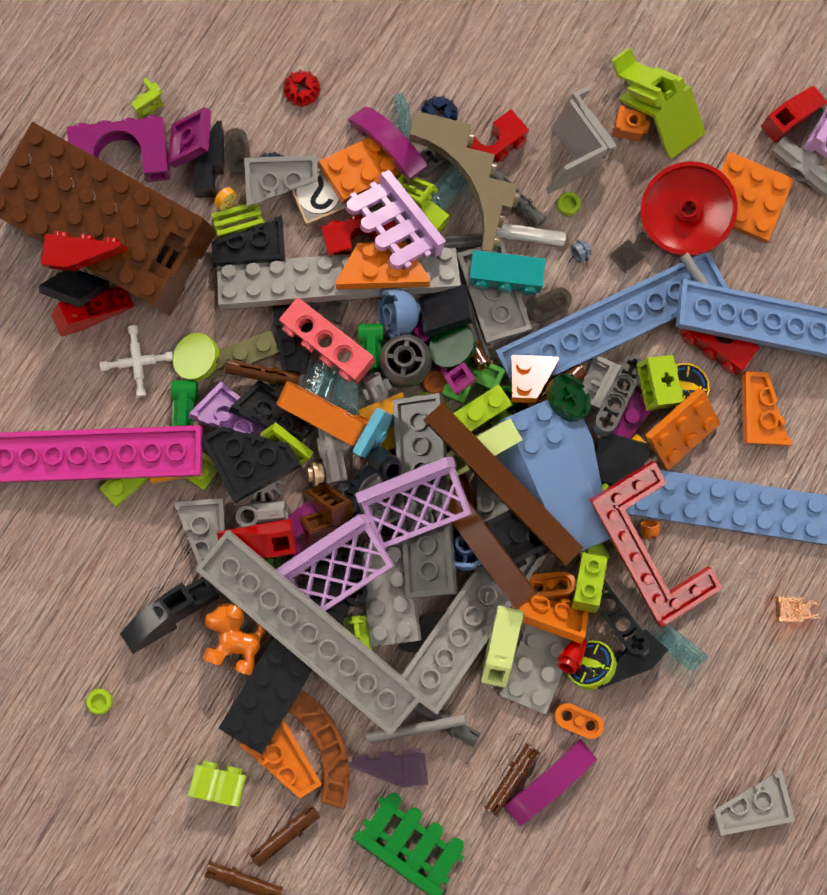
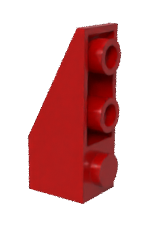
[760,85,827,144]
[41,231,127,272]
[51,287,134,337]
[217,519,296,558]

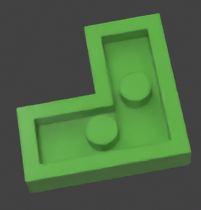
[441,358,506,405]

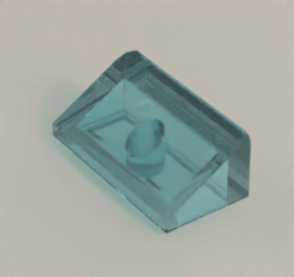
[334,373,358,415]
[655,625,708,671]

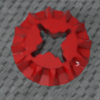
[283,69,320,106]

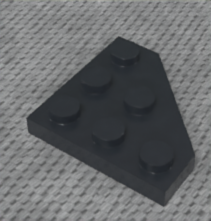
[202,426,302,503]

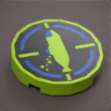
[568,640,617,690]

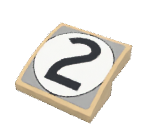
[291,168,347,225]

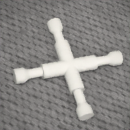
[100,325,173,398]

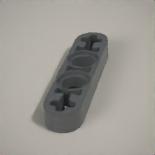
[592,355,642,437]

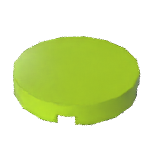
[173,333,219,381]

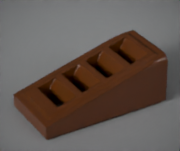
[304,482,354,526]

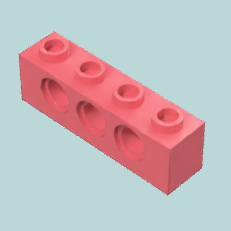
[279,297,376,384]

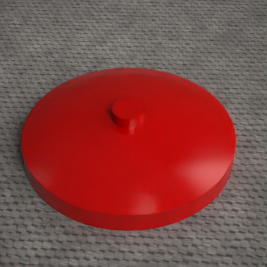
[641,161,738,257]

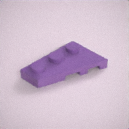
[188,382,267,436]

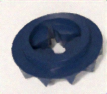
[421,95,458,121]

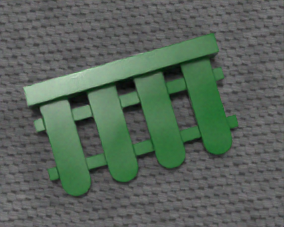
[351,792,464,895]

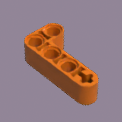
[276,381,370,446]

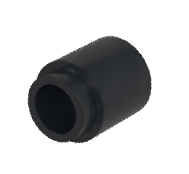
[368,447,402,480]

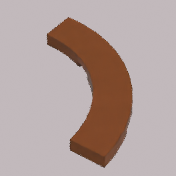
[288,690,350,810]

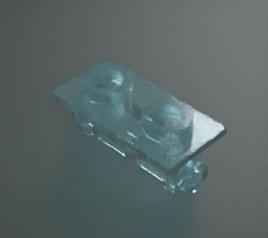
[431,165,467,210]
[304,363,335,400]

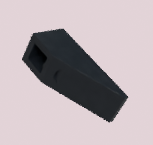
[597,629,669,689]

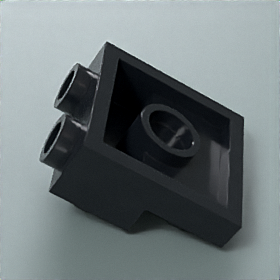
[485,510,549,568]

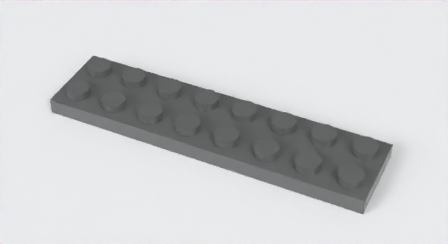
[393,393,457,599]

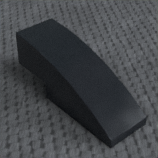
[193,121,225,198]

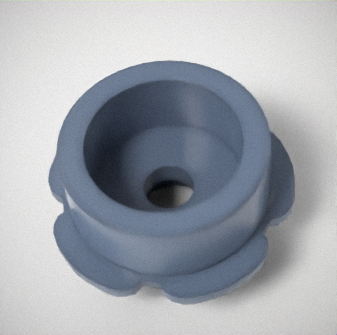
[570,240,592,263]

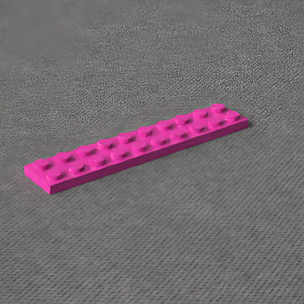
[0,425,203,483]

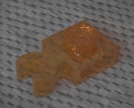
[775,597,819,622]

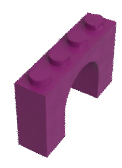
[67,115,171,182]

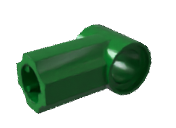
[358,323,383,372]
[171,380,198,426]

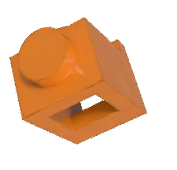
[612,105,650,142]

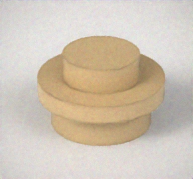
[306,461,324,486]

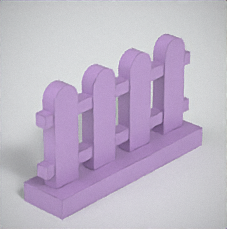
[346,170,446,270]

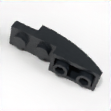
[120,577,220,654]

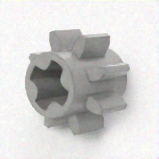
[360,372,392,403]

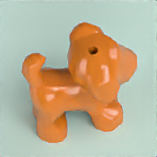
[202,603,266,676]

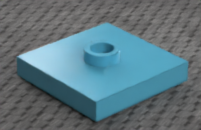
[353,408,394,458]

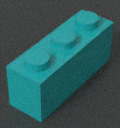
[468,250,546,295]

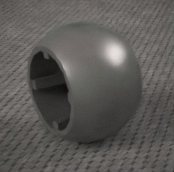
[379,334,432,388]

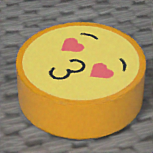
[214,187,237,211]

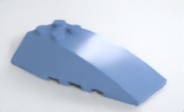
[491,400,610,553]

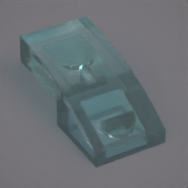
[394,93,412,142]

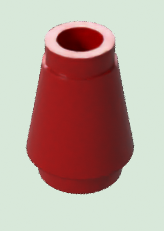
[557,639,588,674]

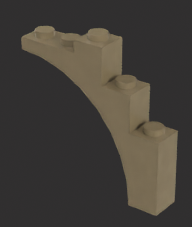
[409,111,520,252]

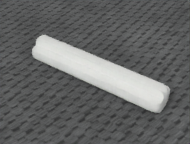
[496,223,566,246]

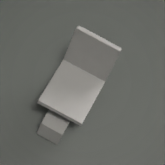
[546,86,617,194]

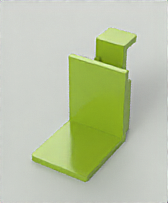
[612,48,705,159]

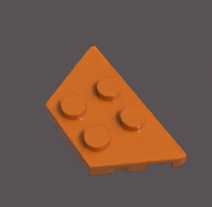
[336,242,430,290]

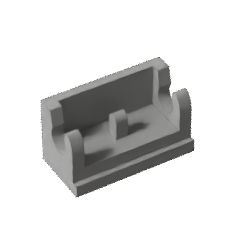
[582,356,621,413]

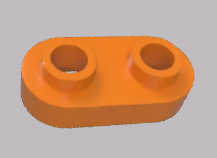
[529,571,576,600]
[554,703,604,739]

